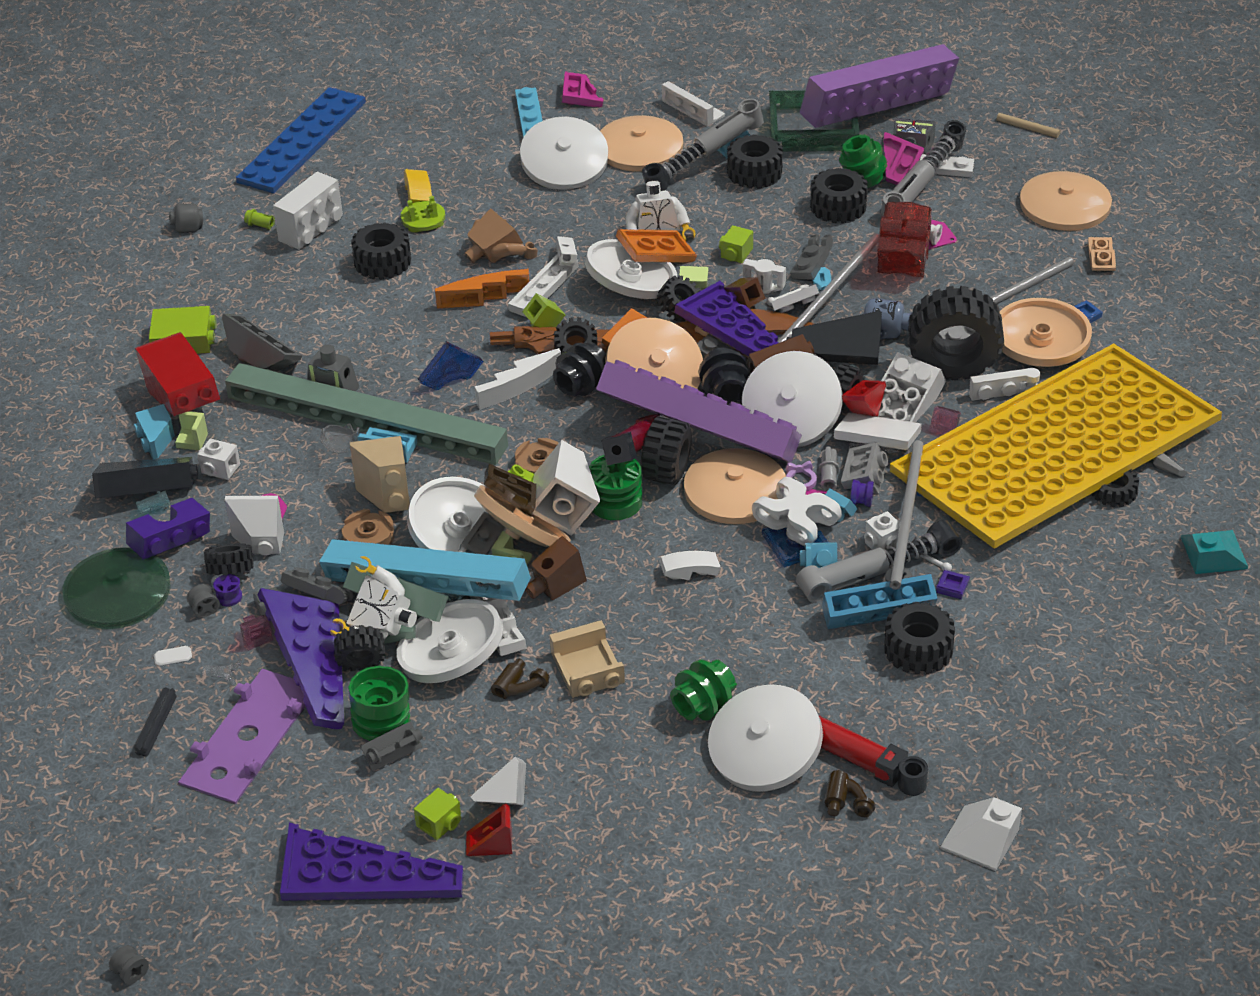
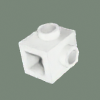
[197,439,240,480]
[864,511,900,551]

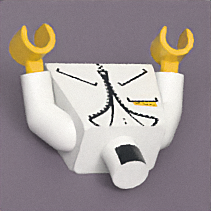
[625,181,696,241]
[330,556,417,639]

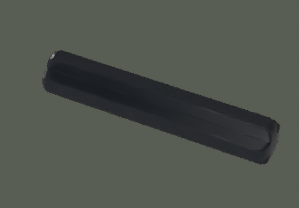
[134,687,177,756]

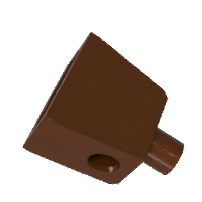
[525,536,587,600]

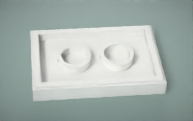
[834,413,922,450]

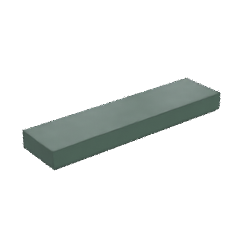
[343,562,448,622]

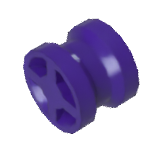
[850,479,874,507]
[213,574,242,607]

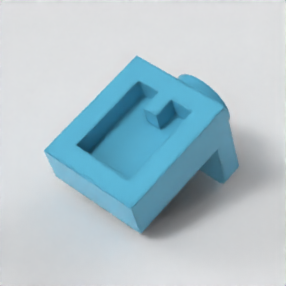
[800,542,837,568]

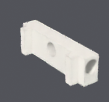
[556,236,577,267]

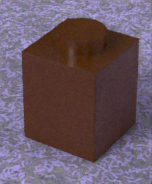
[724,277,766,308]

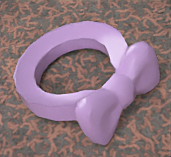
[786,461,817,491]

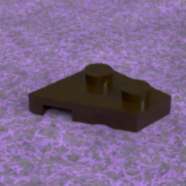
[484,464,536,516]

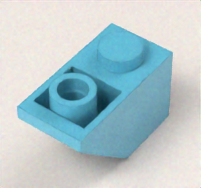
[133,404,175,459]

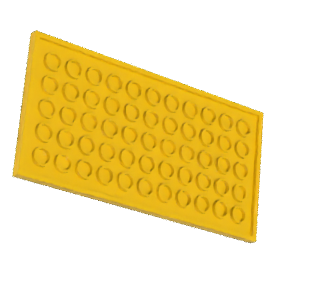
[890,343,1222,549]

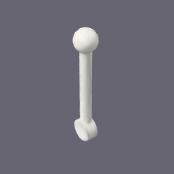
[767,285,809,306]
[919,554,952,571]

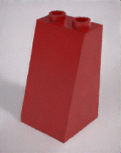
[135,332,220,416]

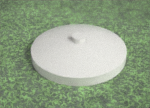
[520,117,608,190]
[585,239,677,299]
[742,351,843,448]
[407,477,507,555]
[397,599,503,683]
[708,685,823,791]

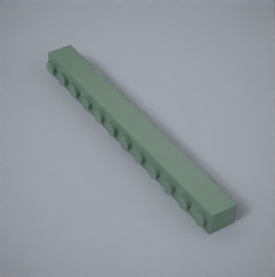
[225,363,508,465]

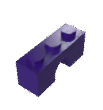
[126,498,210,559]

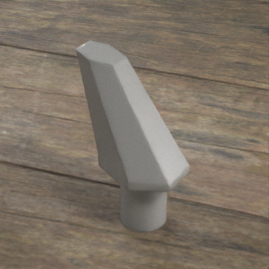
[1153,453,1187,477]

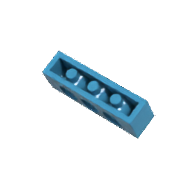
[822,574,938,629]

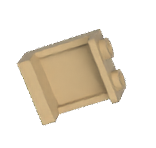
[550,620,625,698]

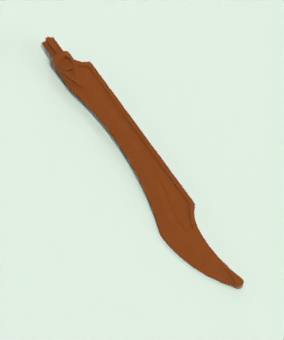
[490,309,813,355]

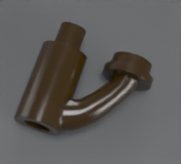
[491,658,550,699]
[824,770,875,817]

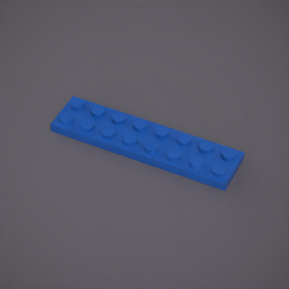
[236,87,366,194]

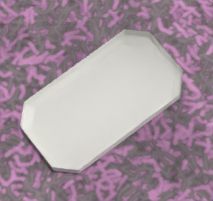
[154,646,192,666]

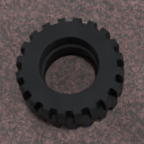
[908,286,1004,380]

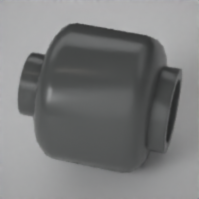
[169,203,203,233]

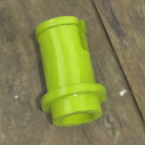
[244,209,275,230]

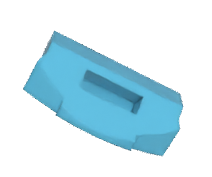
[813,267,832,291]

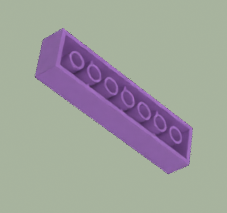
[800,44,959,128]
[596,360,802,463]

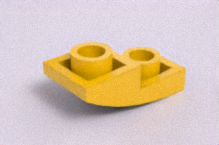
[404,169,432,203]

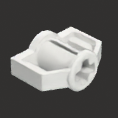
[743,259,786,294]

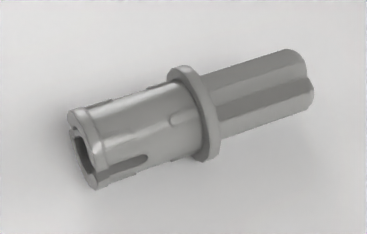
[819,446,839,490]

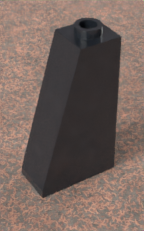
[787,311,882,365]
[92,457,198,499]

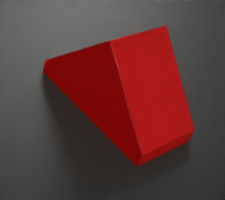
[842,380,886,417]
[466,803,513,856]

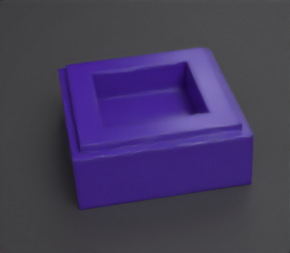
[936,570,970,600]

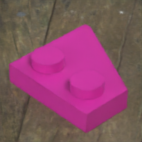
[562,72,604,107]
[883,132,925,185]

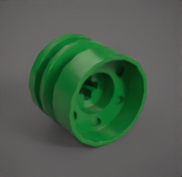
[589,455,642,521]
[348,666,410,741]

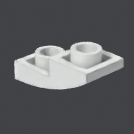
[659,551,721,580]

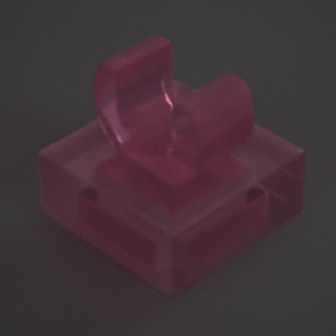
[929,405,961,435]
[239,614,273,651]

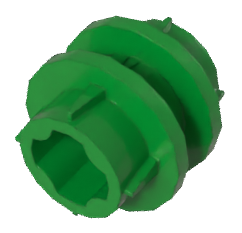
[839,135,887,188]
[669,659,737,721]

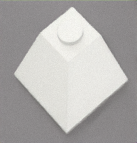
[225,496,284,555]
[940,797,1022,871]

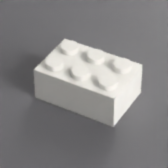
[273,171,343,250]

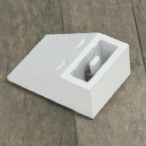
[878,352,946,423]

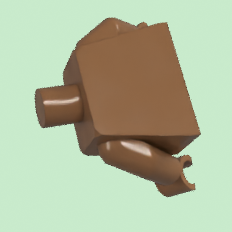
[465,208,538,263]

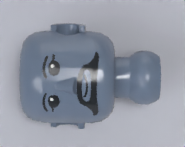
[864,298,913,339]

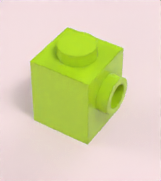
[719,225,753,263]
[522,293,566,328]
[414,788,461,840]

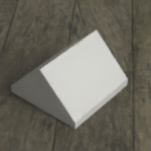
[471,757,526,805]

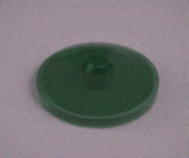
[62,547,171,629]

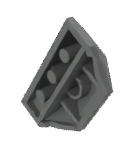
[222,313,302,371]

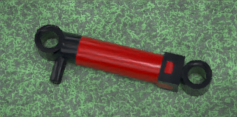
[818,715,928,796]

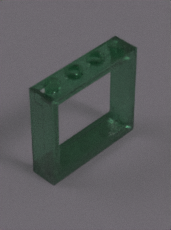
[769,90,860,152]

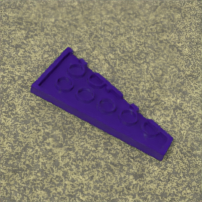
[674,281,779,356]
[257,588,345,729]
[280,822,464,901]

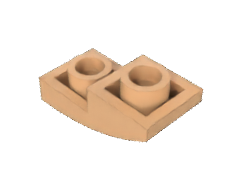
[1087,237,1116,271]

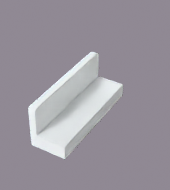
[662,81,725,126]

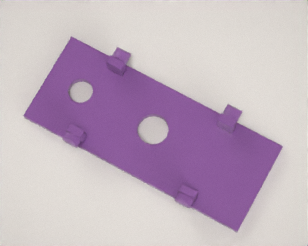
[178,669,305,804]

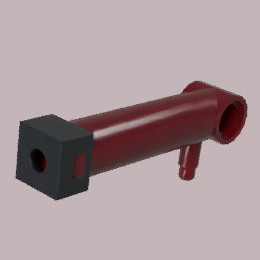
[601,414,660,465]

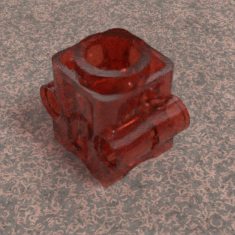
[877,202,932,278]

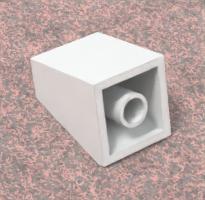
[533,440,600,536]

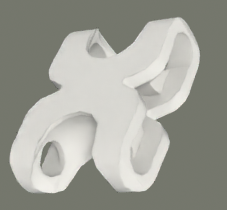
[752,477,842,546]

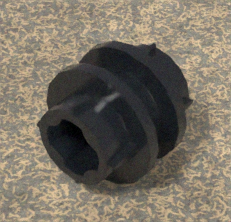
[553,342,606,397]
[698,348,750,404]

